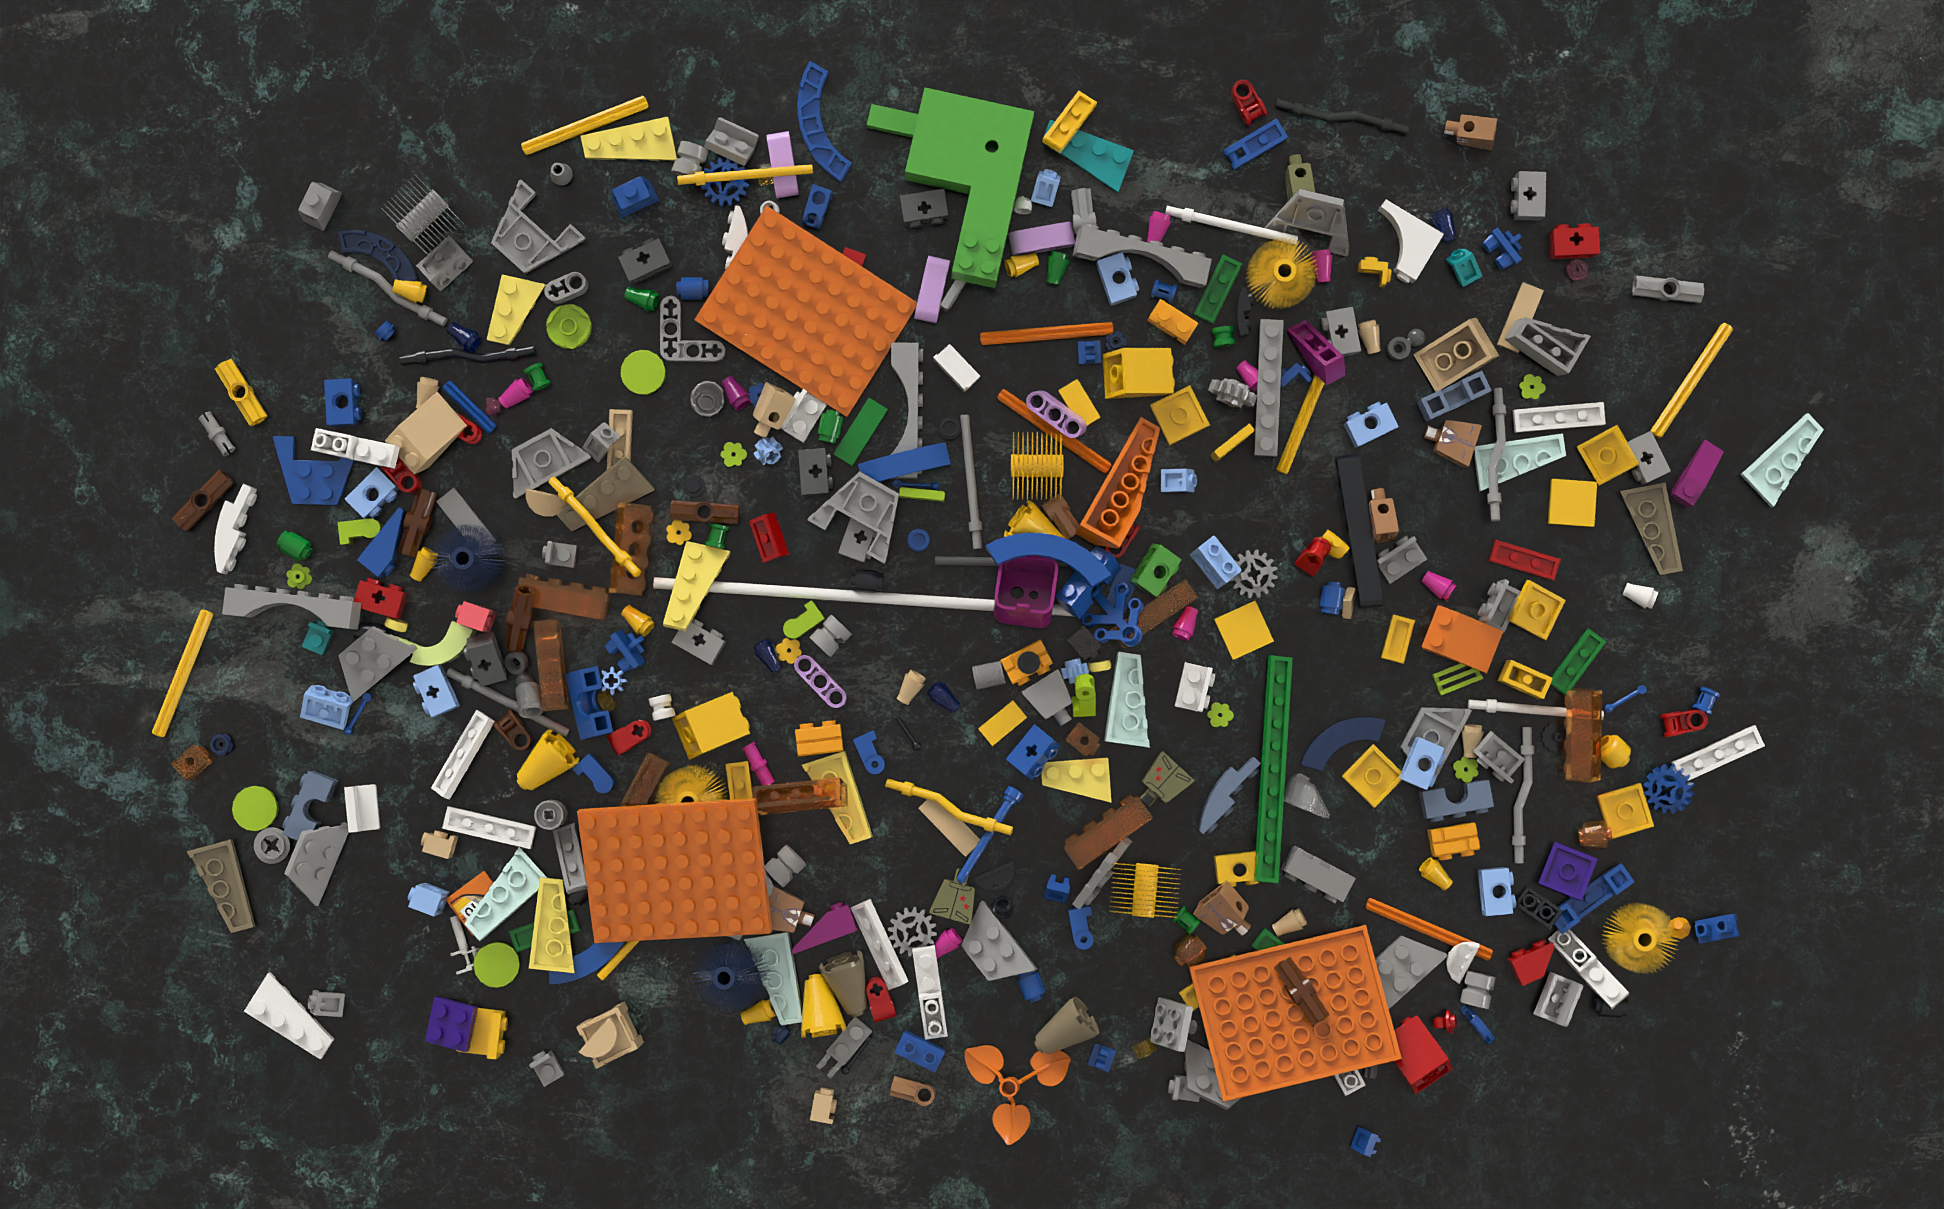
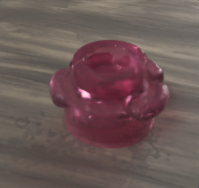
[1566,259,1589,281]
[485,395,500,418]

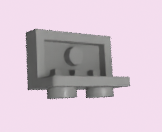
[1473,731,1525,784]
[1533,972,1583,1027]

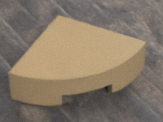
[1342,587,1356,619]

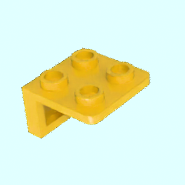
[456,1008,508,1059]

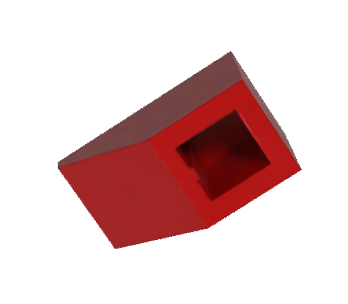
[1507,939,1555,986]

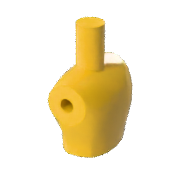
[1322,530,1349,559]

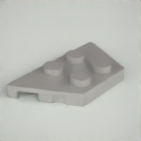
[512,428,592,499]
[338,626,417,701]
[1400,707,1472,778]
[284,822,349,906]
[961,901,1037,981]
[1375,935,1448,1009]
[1184,1039,1241,1110]

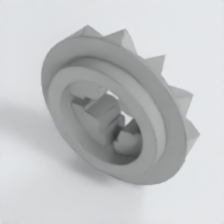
[254,827,291,864]

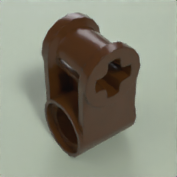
[493,709,534,751]

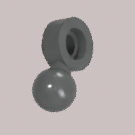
[1386,329,1425,360]
[504,651,534,686]

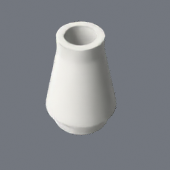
[1623,583,1658,609]

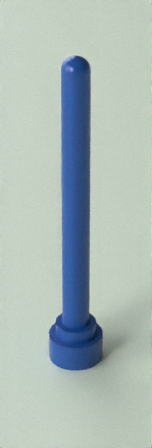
[957,786,1024,883]

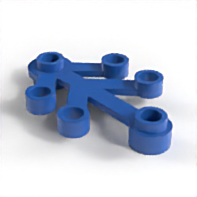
[1082,583,1144,647]

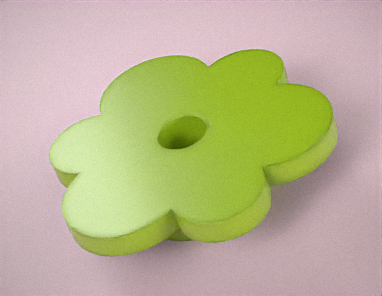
[1519,374,1546,399]
[721,442,747,467]
[286,564,312,589]
[1207,702,1234,727]
[1453,757,1478,783]

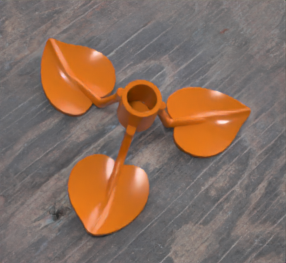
[965,1045,1071,1145]

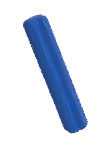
[442,381,496,434]

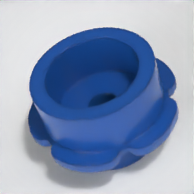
[374,320,395,341]

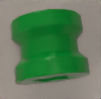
[1212,326,1236,348]

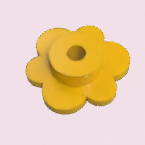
[666,520,692,545]
[776,638,802,664]

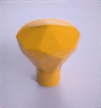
[1668,917,1691,939]

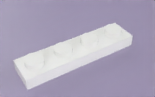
[1512,402,1606,433]
[431,710,495,800]
[1671,725,1765,781]
[442,806,537,849]
[851,899,909,990]

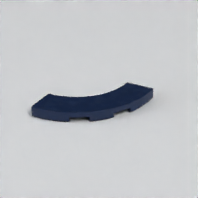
[337,230,419,282]
[1300,717,1385,771]

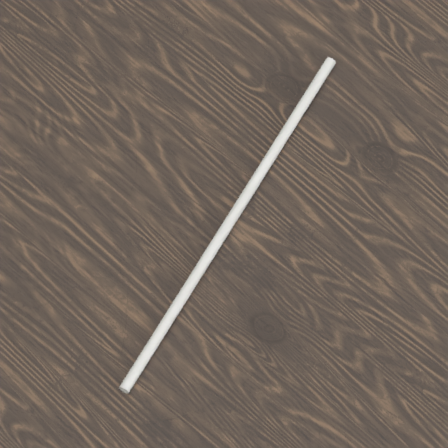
[653,577,1075,617]

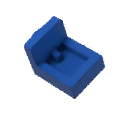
[1280,363,1312,390]

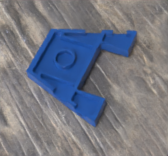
[273,436,355,506]

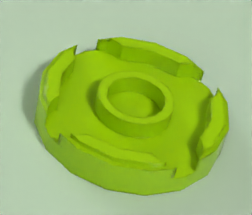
[546,304,592,349]
[621,350,666,395]
[232,786,279,831]
[473,941,520,988]

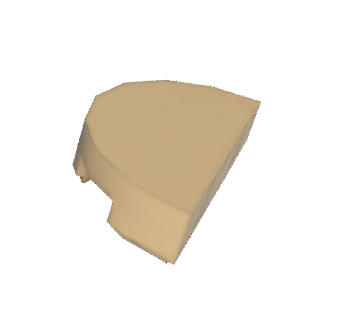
[525,489,567,516]
[579,1017,617,1058]

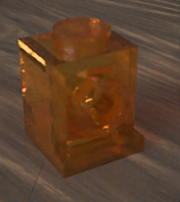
[1065,722,1100,756]
[171,745,212,780]

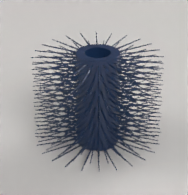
[430,524,507,592]
[693,940,770,1012]

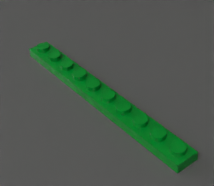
[1254,655,1293,883]

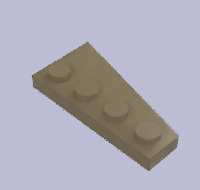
[557,455,655,531]
[1620,483,1683,575]
[187,839,255,933]

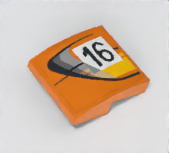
[445,871,494,936]

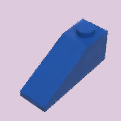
[357,507,407,578]

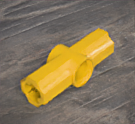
[215,359,268,427]

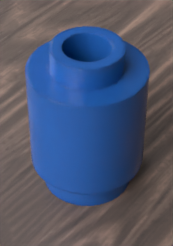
[677,277,708,300]
[1320,581,1345,615]
[1017,971,1046,1003]

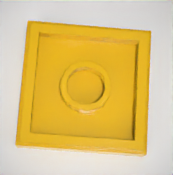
[1150,385,1210,446]
[1210,423,1255,462]
[1577,425,1640,486]
[1548,479,1597,527]
[1507,580,1566,640]
[1214,601,1274,660]
[1341,744,1401,808]
[1596,783,1654,839]

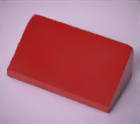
[749,512,789,563]

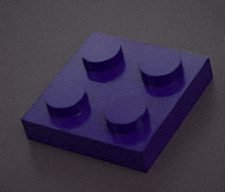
[1538,842,1598,902]
[425,996,478,1052]

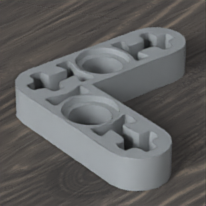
[660,296,726,362]

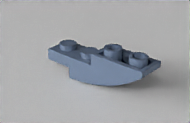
[1198,757,1261,834]

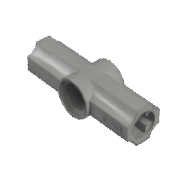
[1071,188,1097,258]
[1632,276,1704,303]

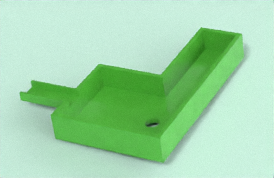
[867,88,1034,288]

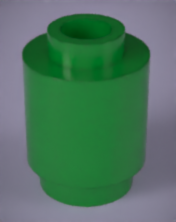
[817,410,843,444]
[276,531,312,562]

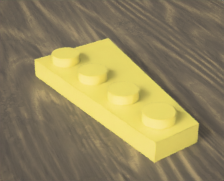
[581,117,677,161]
[663,541,730,632]
[802,751,873,844]
[529,877,574,973]

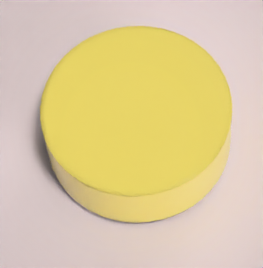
[384,616,408,632]
[1088,660,1111,672]

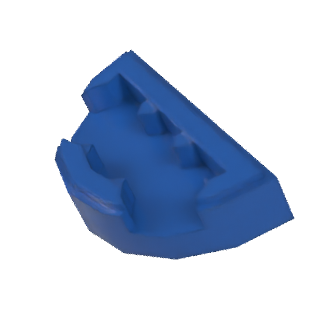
[1461,1004,1495,1045]

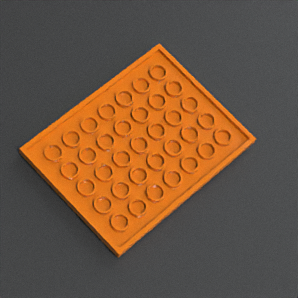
[694,205,917,417]
[577,798,772,943]
[1189,925,1402,1102]

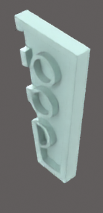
[1740,413,1824,507]
[1473,433,1566,492]
[1104,652,1150,748]
[464,847,547,942]
[744,932,803,1025]

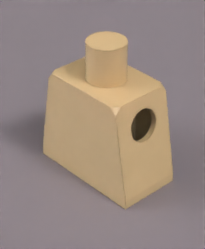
[753,382,796,438]

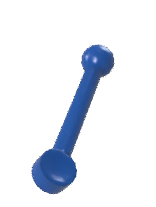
[892,479,939,490]
[1604,685,1647,713]
[343,693,372,735]

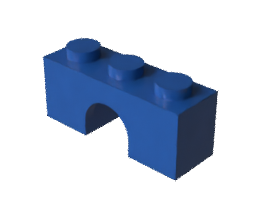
[1055,546,1121,619]
[565,666,613,740]

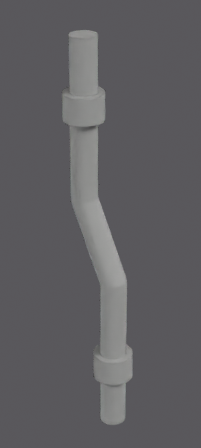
[328,250,447,326]
[1487,388,1506,521]
[1512,727,1534,863]

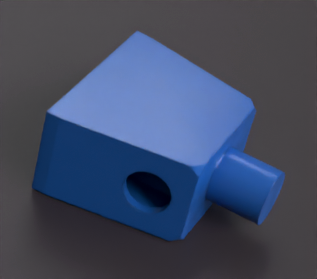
[611,176,659,218]

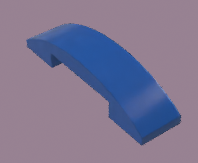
[858,443,951,482]
[1555,863,1634,934]

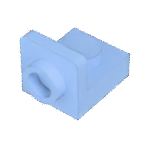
[1031,169,1061,207]
[1161,468,1197,492]

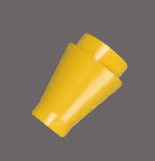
[1004,252,1039,277]
[392,279,427,303]
[409,547,438,582]
[621,605,655,637]
[1419,858,1453,890]
[741,999,776,1025]

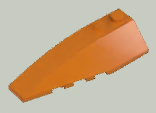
[1075,417,1160,549]

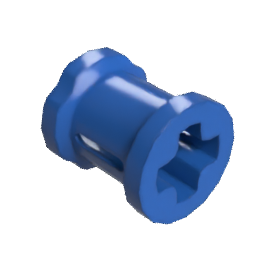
[1150,278,1177,304]
[1692,687,1720,715]

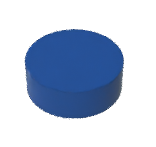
[907,529,930,552]

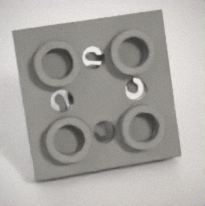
[1150,997,1197,1052]

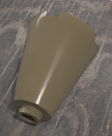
[819,951,868,1017]
[1035,997,1099,1055]

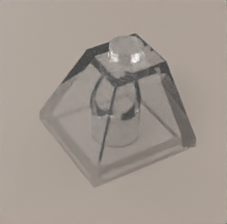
[1284,773,1330,819]

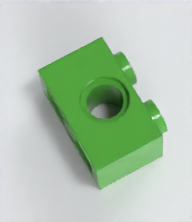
[1129,543,1181,597]

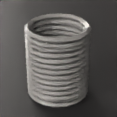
[972,661,1005,690]
[515,682,543,718]

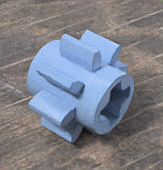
[753,437,783,465]
[1061,658,1089,684]
[601,667,627,695]

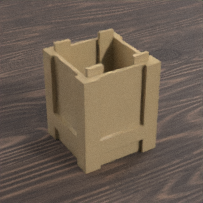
[576,1001,644,1069]

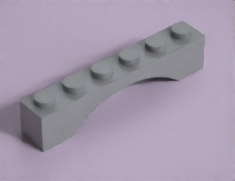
[1072,224,1212,288]
[1254,319,1284,457]
[891,343,923,479]
[222,584,361,630]

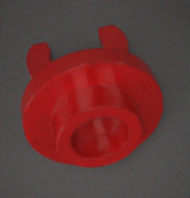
[1434,1010,1457,1033]

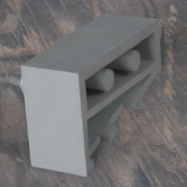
[1504,317,1591,376]
[1281,845,1356,903]

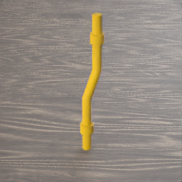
[548,477,641,577]
[885,779,1013,836]

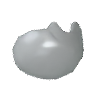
[690,381,724,417]

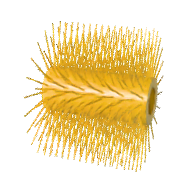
[1245,237,1319,309]
[1011,432,1063,500]
[656,765,728,804]
[1109,863,1181,918]
[1602,902,1679,974]

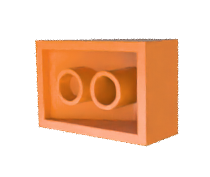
[1422,605,1503,674]

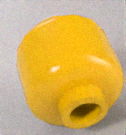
[1597,735,1631,768]

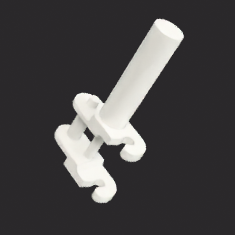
[450,915,479,974]

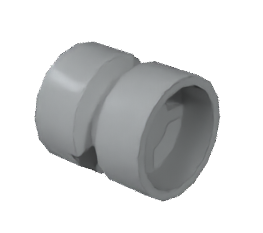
[671,141,709,176]
[810,615,852,657]
[534,799,568,830]
[765,844,806,887]
[1460,971,1496,1009]

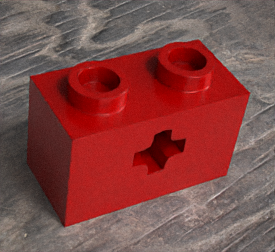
[1549,223,1600,259]
[354,578,408,619]

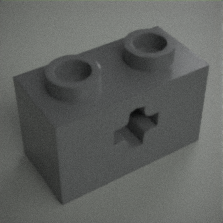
[900,189,948,228]
[618,238,672,285]
[798,448,833,497]
[464,631,507,687]

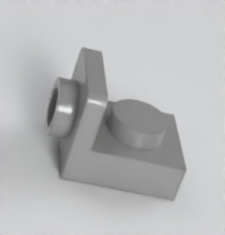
[582,422,620,463]
[542,541,578,568]
[308,990,345,1017]
[529,1050,565,1087]
[1168,1075,1200,1102]

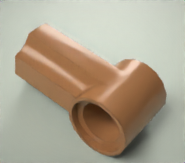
[1041,493,1079,539]
[890,1076,936,1106]

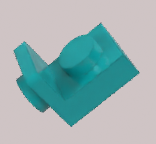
[1446,249,1482,287]
[302,619,335,655]

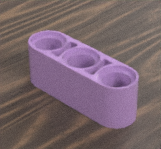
[767,131,799,198]
[1008,222,1075,256]
[914,256,950,323]
[1026,390,1087,438]
[794,655,847,708]

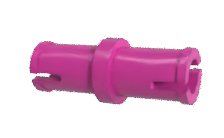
[741,742,775,788]

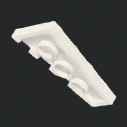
[244,972,334,1059]

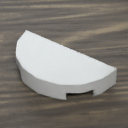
[1446,941,1480,984]

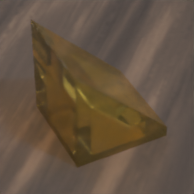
[757,163,773,185]
[596,689,618,712]
[1132,1037,1157,1059]

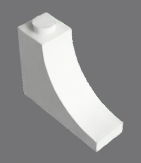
[1378,200,1444,283]

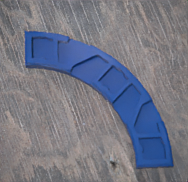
[797,61,852,183]
[985,533,1111,588]
[549,942,624,984]

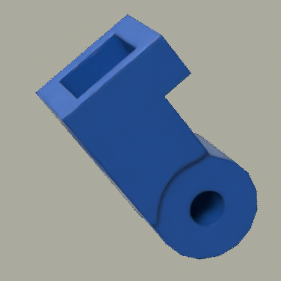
[802,184,833,230]
[853,730,885,774]
[573,753,615,793]
[1067,904,1094,950]

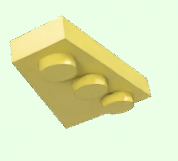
[487,275,546,346]
[1041,758,1112,803]

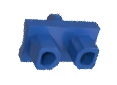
[1482,227,1522,270]
[605,630,646,672]
[1695,914,1740,944]

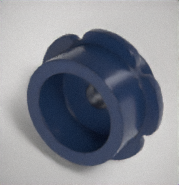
[1105,331,1127,351]
[210,734,233,756]
[771,1024,791,1045]

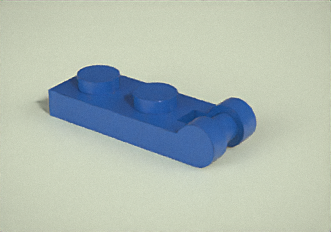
[1222,118,1288,171]

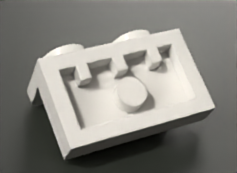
[781,389,827,443]
[1175,662,1215,712]

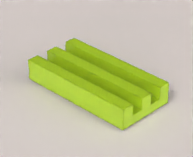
[899,487,945,502]
[1432,663,1483,695]

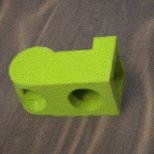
[338,519,383,546]
[783,600,825,639]
[1072,674,1096,717]

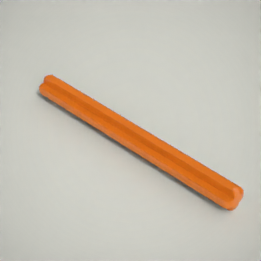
[980,322,1113,345]
[997,389,1111,474]
[1365,898,1493,961]

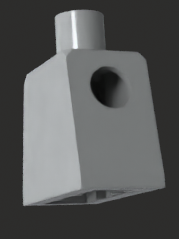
[298,182,342,231]
[1022,669,1072,726]

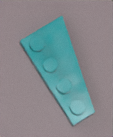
[1044,120,1134,193]

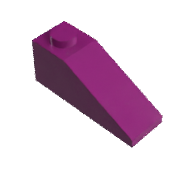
[1287,320,1345,385]
[1668,440,1724,508]
[792,902,858,954]

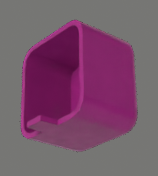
[993,556,1058,628]

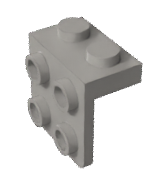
[1478,579,1521,633]

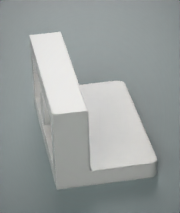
[933,344,980,392]
[344,784,380,833]

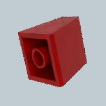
[1392,1015,1452,1095]

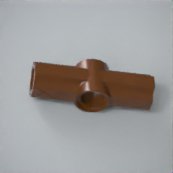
[172,470,235,532]
[397,488,437,558]
[670,500,740,525]
[504,585,535,652]
[1274,957,1330,1026]

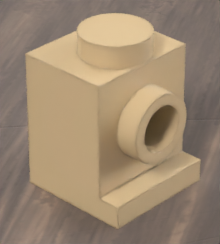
[421,830,459,859]
[810,1088,837,1124]

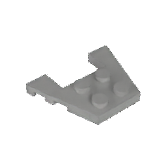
[491,179,586,274]
[1265,189,1349,256]
[807,471,899,564]
[1072,836,1133,909]

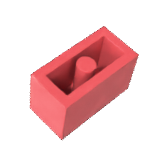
[455,601,497,632]

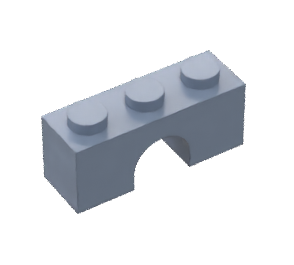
[1417,371,1492,422]
[282,771,338,840]
[1419,779,1494,822]

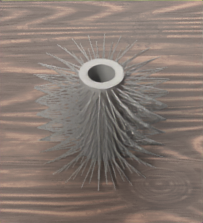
[381,175,464,256]

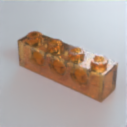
[609,503,653,595]
[533,619,569,712]

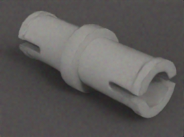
[198,411,235,456]

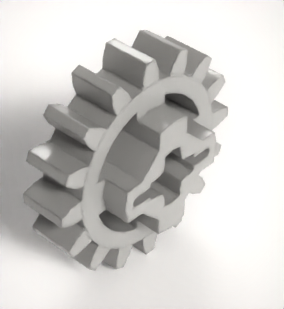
[1208,378,1257,408]
[1230,550,1278,598]
[888,907,937,956]

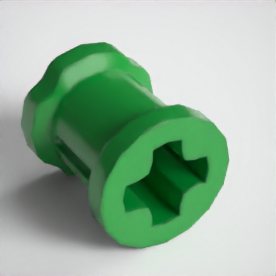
[523,363,551,392]
[705,523,729,549]
[1171,905,1201,935]

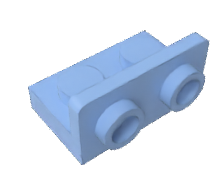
[1189,536,1241,590]
[300,685,354,730]

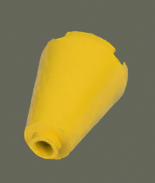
[1004,500,1065,538]
[517,729,579,790]
[801,974,846,1038]

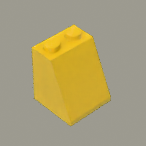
[1102,348,1175,399]
[672,692,750,760]

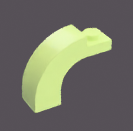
[396,621,477,666]

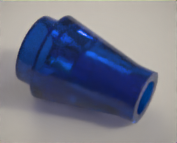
[1431,207,1457,242]
[447,322,481,352]
[753,638,783,673]
[927,681,961,713]

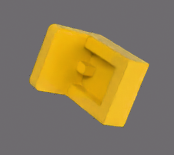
[1358,257,1391,288]

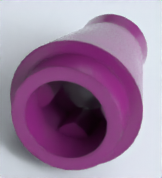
[721,376,751,411]

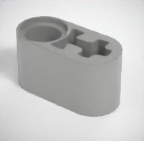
[544,272,588,304]

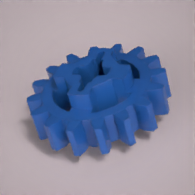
[701,158,750,207]
[1643,764,1695,814]

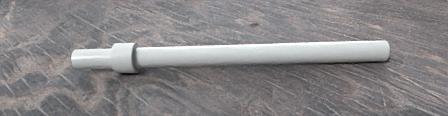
[1165,206,1298,245]
[1468,699,1604,720]

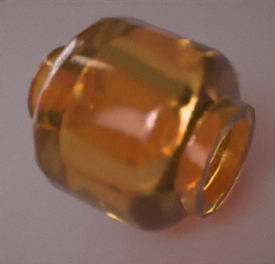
[1578,820,1613,851]
[1173,934,1207,967]

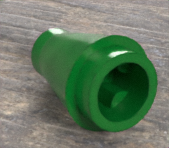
[1046,251,1069,285]
[624,287,660,311]

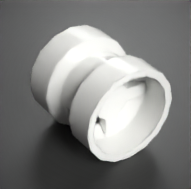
[649,694,676,721]

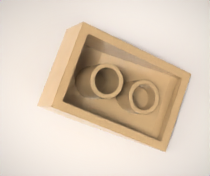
[1413,318,1499,392]
[385,392,467,474]

